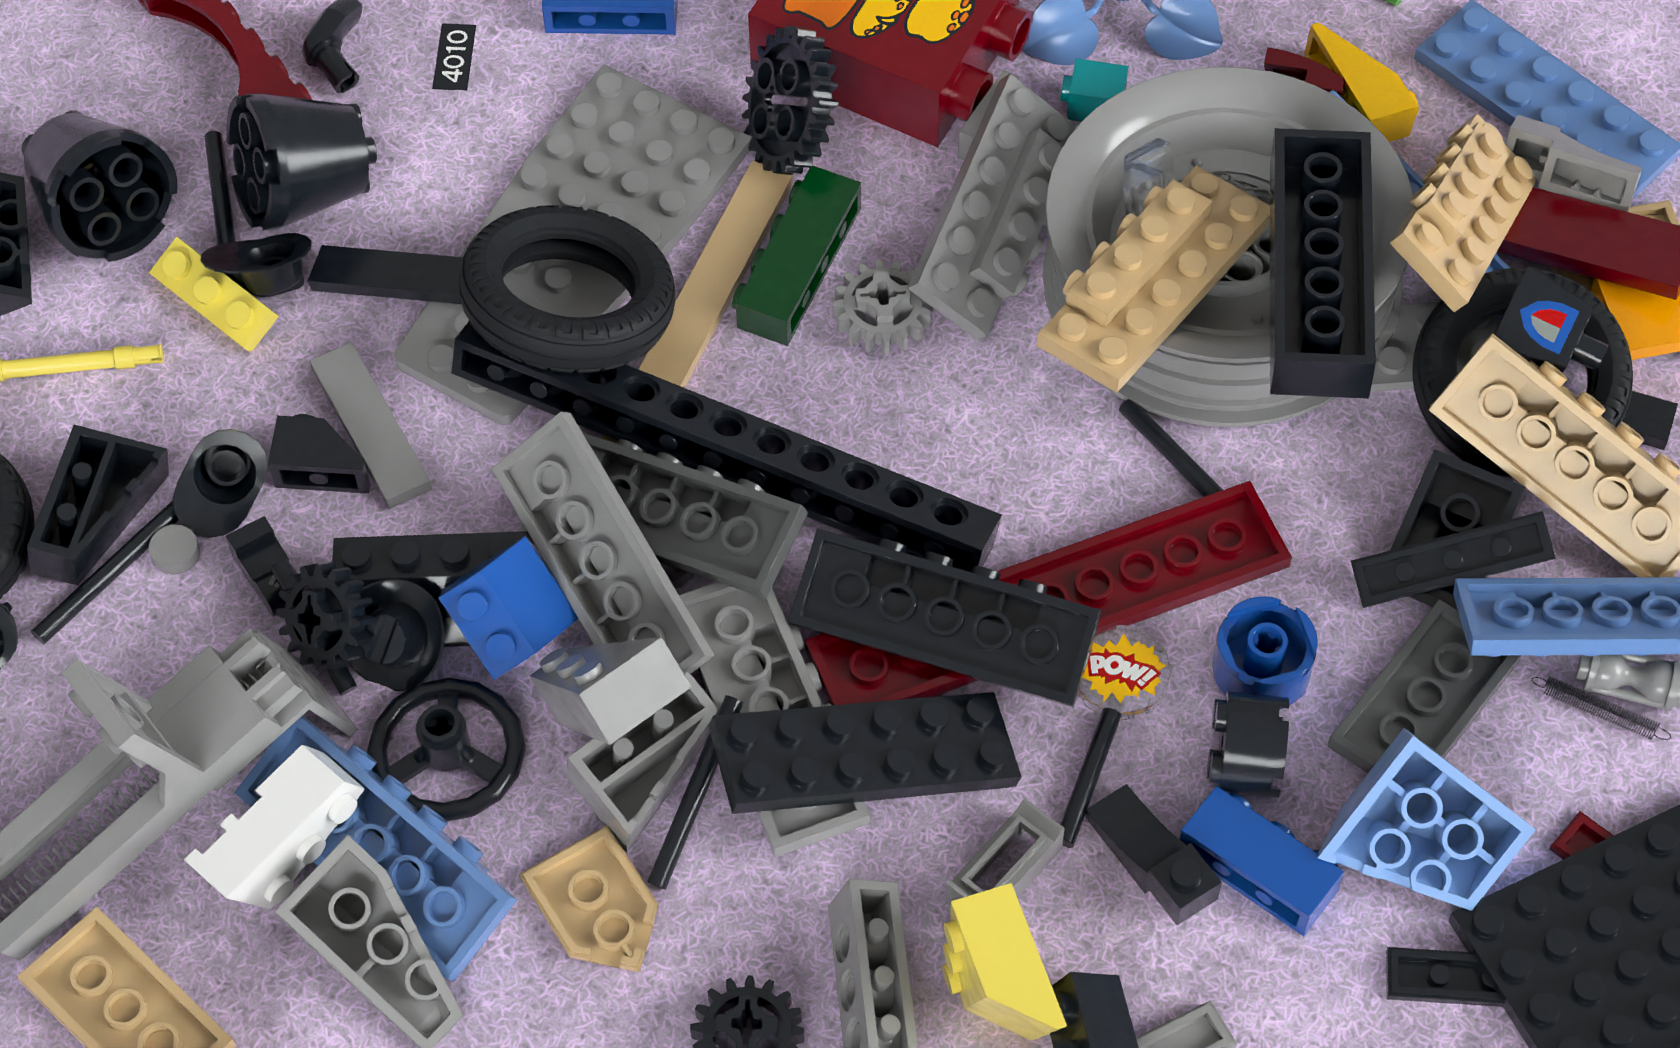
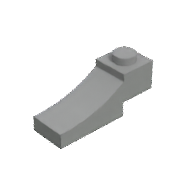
[1506,115,1643,212]

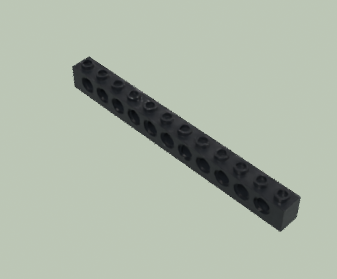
[451,321,1002,572]

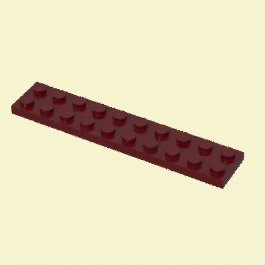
[805,481,1292,705]

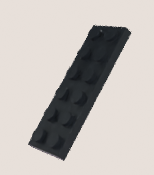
[708,692,1022,814]

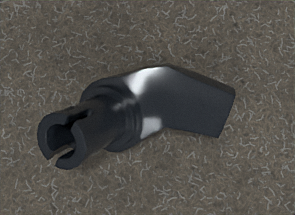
[302,0,362,93]

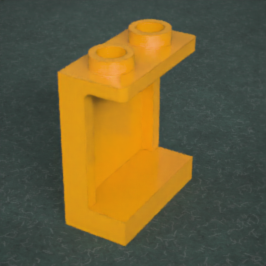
[1590,278,1680,360]

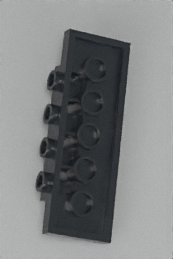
[788,528,1102,708]

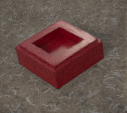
[1549,811,1614,860]

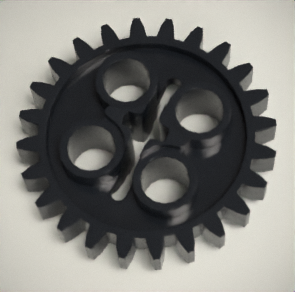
[742,26,838,175]

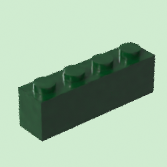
[732,166,861,346]

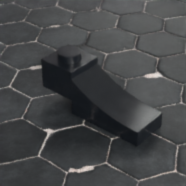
[1085,784,1222,925]

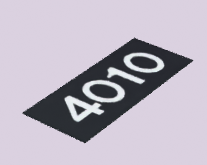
[432,24,476,91]

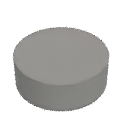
[149,525,200,575]

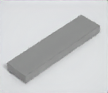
[309,342,432,509]

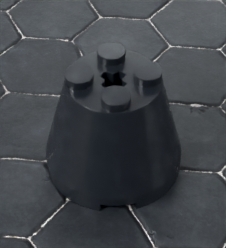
[226,93,377,231]
[21,110,178,262]

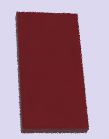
[1498,187,1680,300]

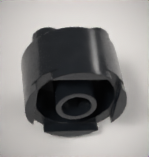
[1207,691,1289,798]

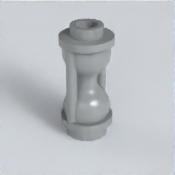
[1576,655,1680,711]

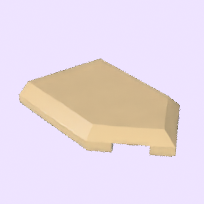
[519,825,659,973]

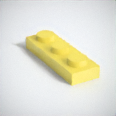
[149,236,279,352]

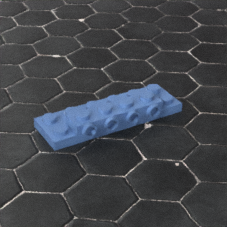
[1453,577,1680,657]
[234,715,518,981]

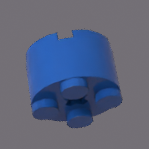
[1212,596,1318,710]

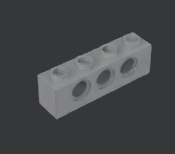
[828,879,918,1048]

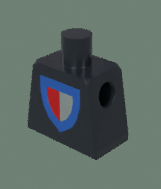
[1494,266,1609,373]

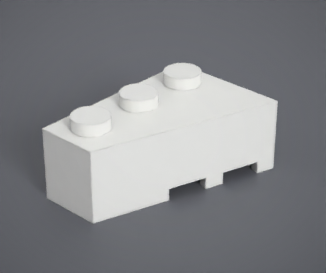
[184,745,365,909]

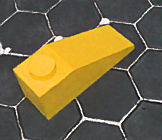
[1304,22,1419,142]

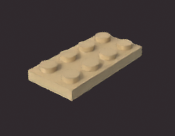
[17,907,236,1048]

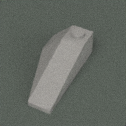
[275,835,463,1048]

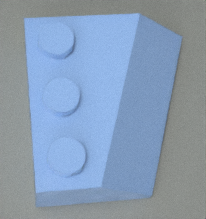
[1317,728,1536,911]

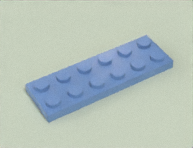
[1414,0,1680,199]

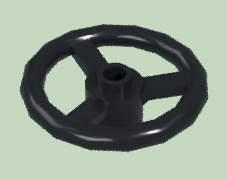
[367,677,526,822]

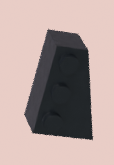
[27,425,169,586]

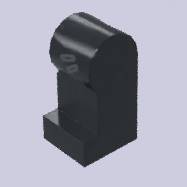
[226,516,297,617]

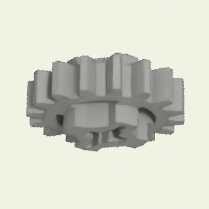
[833,259,933,354]

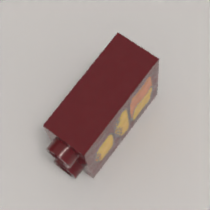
[748,0,1033,148]

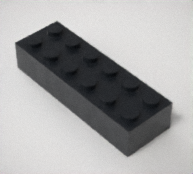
[1270,128,1376,399]

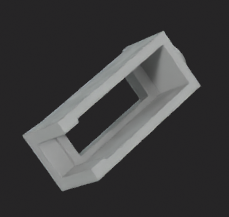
[945,798,1064,913]

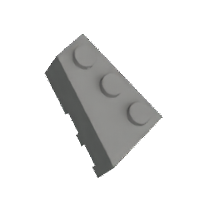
[566,672,719,852]

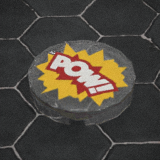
[1079,625,1171,720]

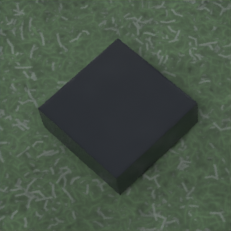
[1622,391,1678,450]

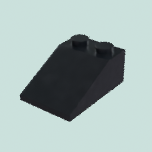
[1390,449,1527,611]

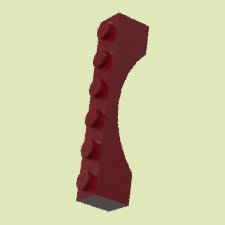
[138,0,312,100]

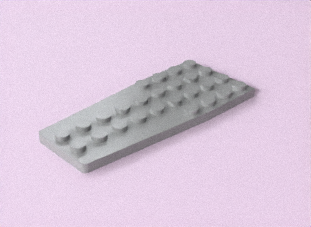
[394,64,752,425]

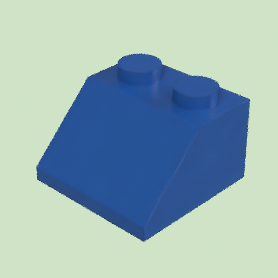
[439,535,578,680]

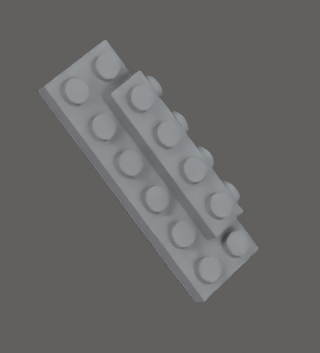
[908,74,1076,340]
[491,412,715,674]
[679,582,870,857]

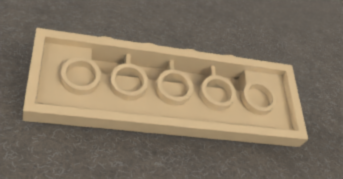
[1390,114,1537,312]
[1036,165,1270,393]
[1429,333,1680,577]

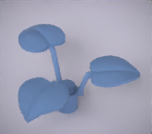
[1022,0,1223,65]

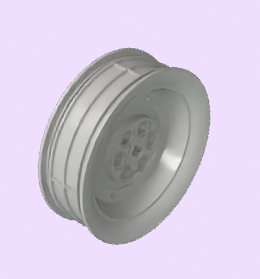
[1043,67,1413,427]

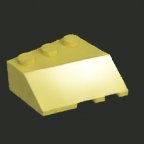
[942,883,1067,1041]

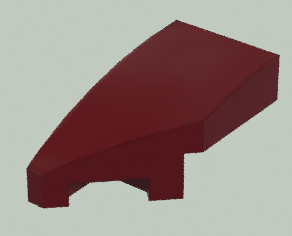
[1264,47,1345,95]

